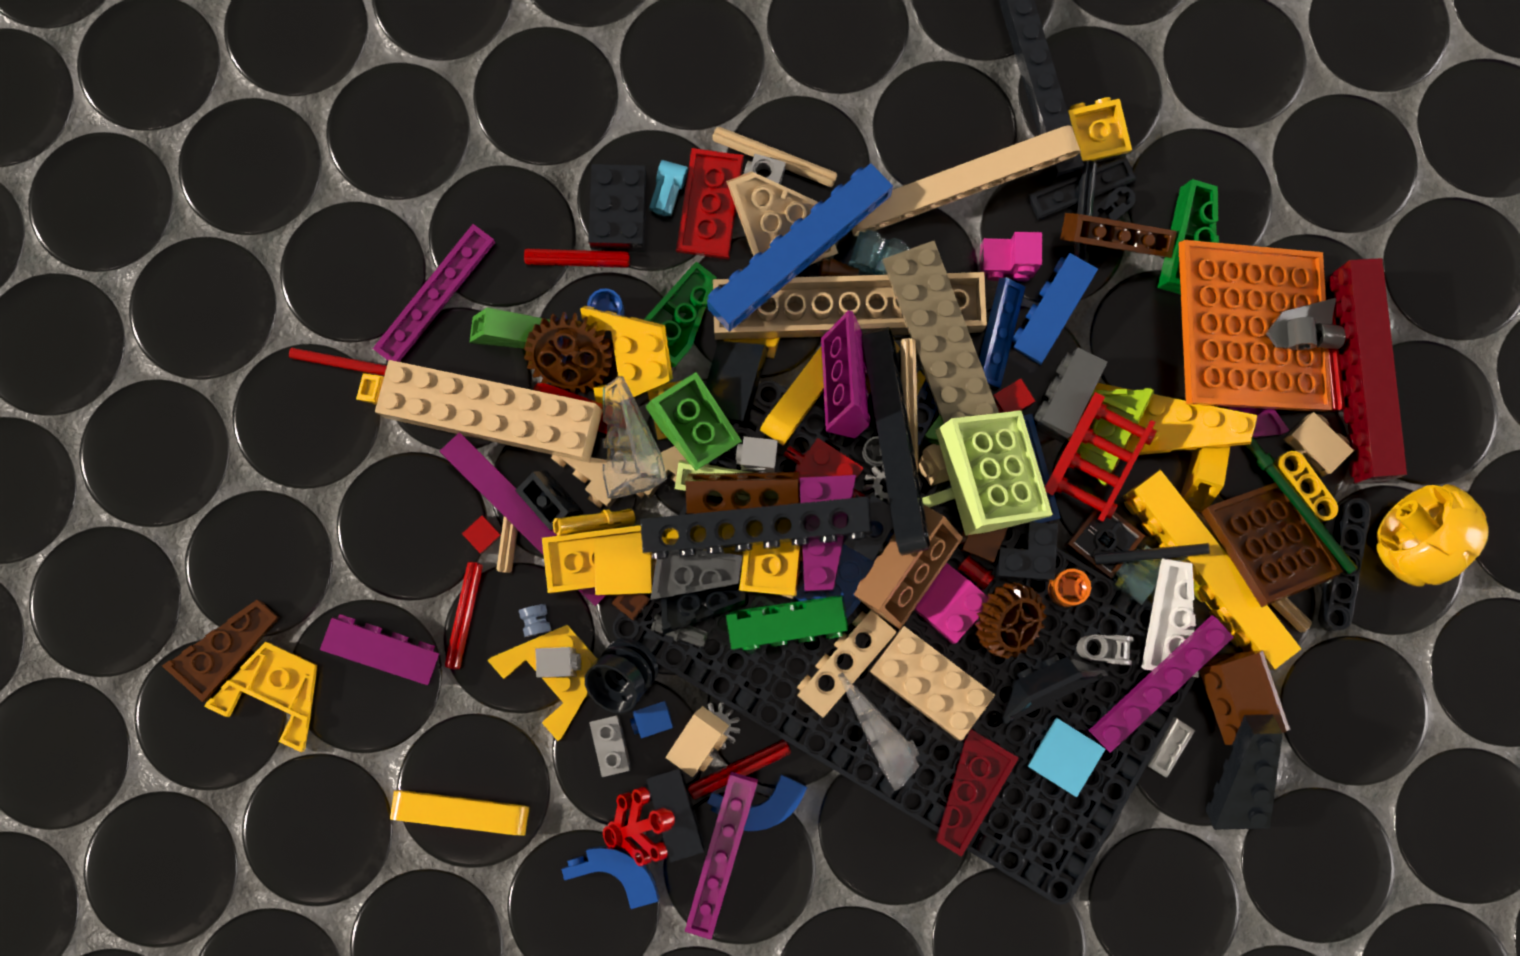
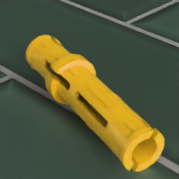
[553,509,635,536]

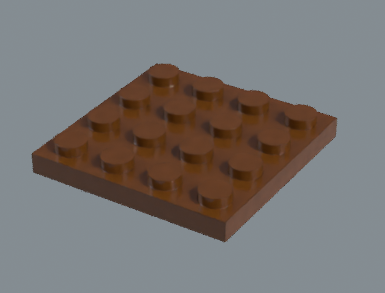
[1201,483,1343,607]

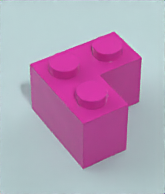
[980,232,1042,282]

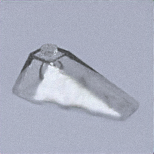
[603,376,667,499]

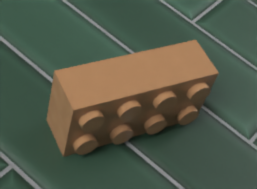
[854,505,963,629]

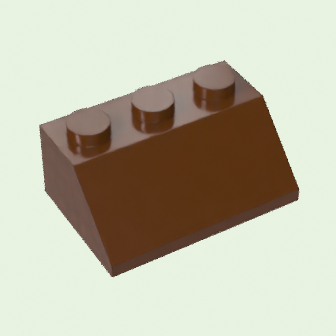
[1199,650,1290,745]

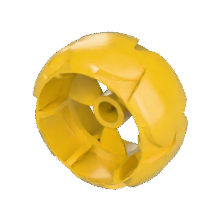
[1377,484,1488,586]

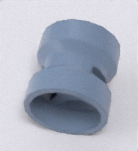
[519,604,552,637]

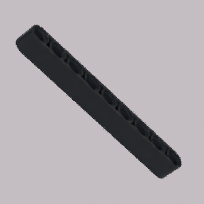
[862,327,930,556]

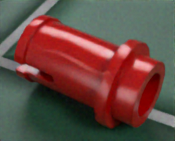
[958,555,995,589]

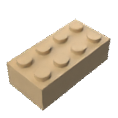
[868,626,995,741]

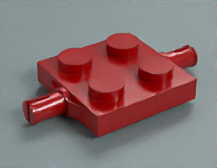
[783,438,868,498]

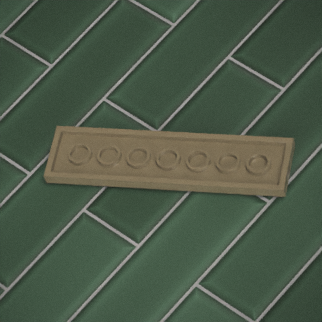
[882,240,999,424]

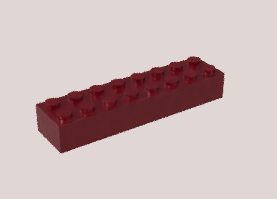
[1329,258,1407,484]

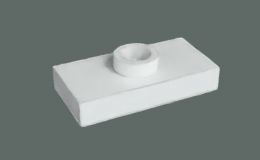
[1147,717,1195,778]

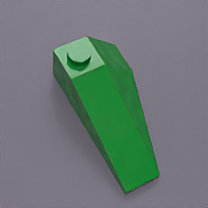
[644,262,717,367]

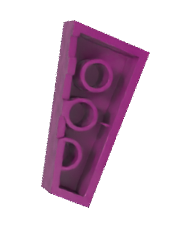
[800,475,856,593]
[320,614,439,685]

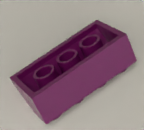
[821,310,870,438]

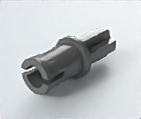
[651,614,708,647]

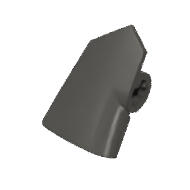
[1266,298,1346,350]

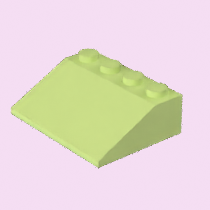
[936,411,1053,535]

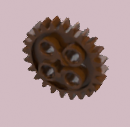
[524,312,613,394]

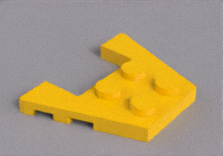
[580,306,673,407]
[488,625,598,741]
[204,642,318,752]

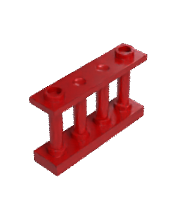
[1045,392,1157,522]

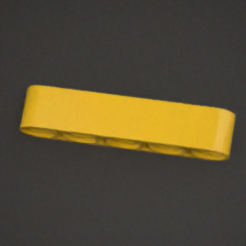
[760,347,824,445]
[390,790,529,836]

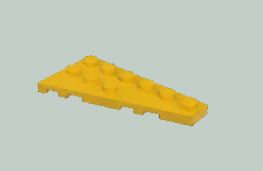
[1076,383,1257,457]

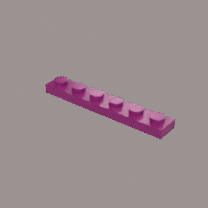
[372,224,495,362]
[1089,615,1234,753]
[684,772,758,940]

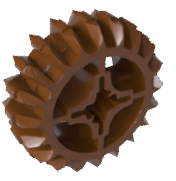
[975,582,1047,659]

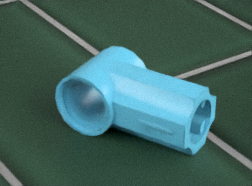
[649,160,688,216]

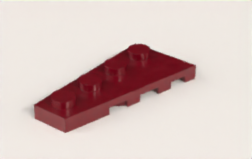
[936,729,1019,857]

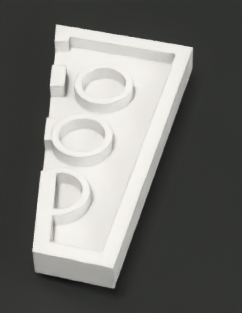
[1141,558,1199,678]

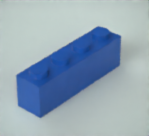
[1012,253,1098,365]

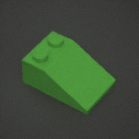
[646,372,742,471]

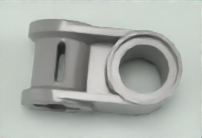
[1077,635,1133,665]

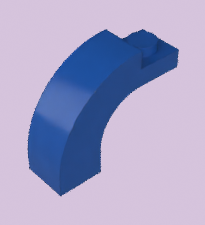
[708,774,807,831]
[561,846,660,909]

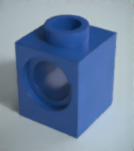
[630,701,674,738]

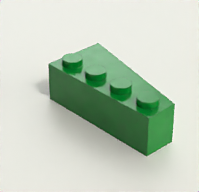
[1158,179,1219,294]
[726,595,848,650]

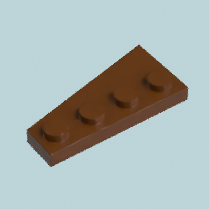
[162,600,280,702]

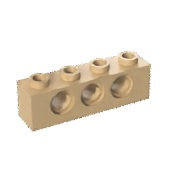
[797,610,897,718]

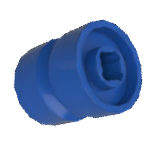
[587,289,625,331]

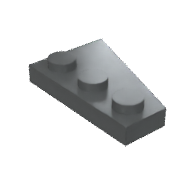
[651,550,742,600]

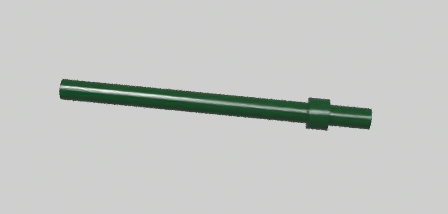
[1246,438,1358,574]

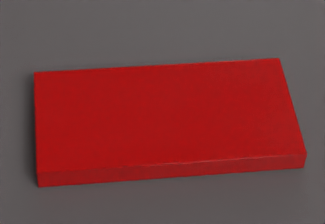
[676,148,744,259]

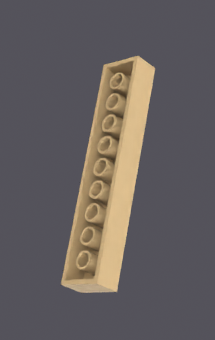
[713,272,987,340]

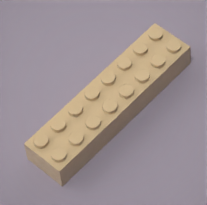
[375,360,603,463]

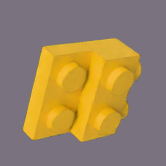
[1068,97,1132,161]

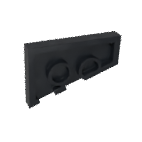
[661,575,746,635]

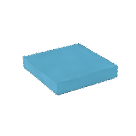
[1027,718,1105,797]

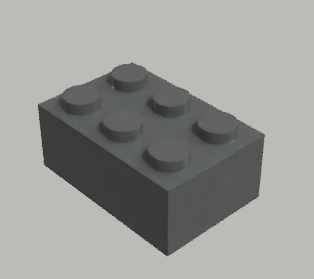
[1033,347,1107,443]

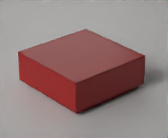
[462,515,501,554]

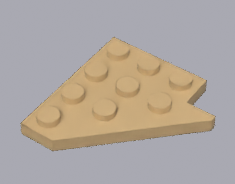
[726,171,838,265]

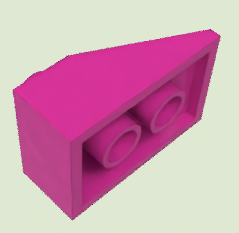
[914,563,989,645]

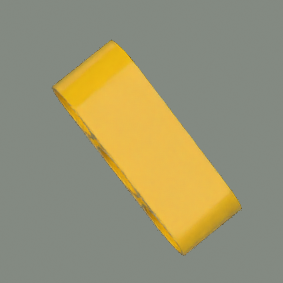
[1274,451,1338,522]

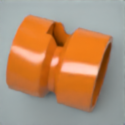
[1048,569,1091,607]

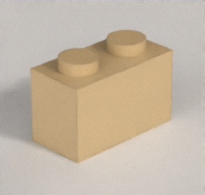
[1284,412,1354,477]
[665,706,730,777]

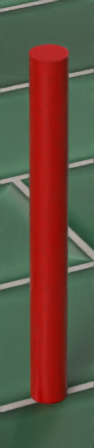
[289,348,387,376]

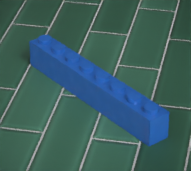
[707,163,893,332]

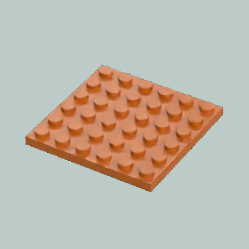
[1179,240,1332,412]

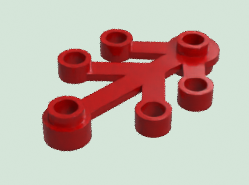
[603,787,675,866]

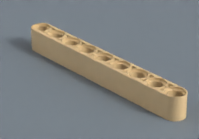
[852,126,1081,236]

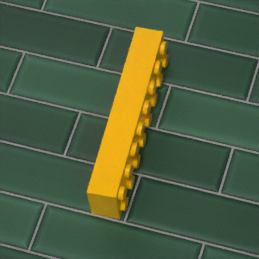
[1122,470,1301,670]

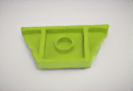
[1067,388,1154,487]

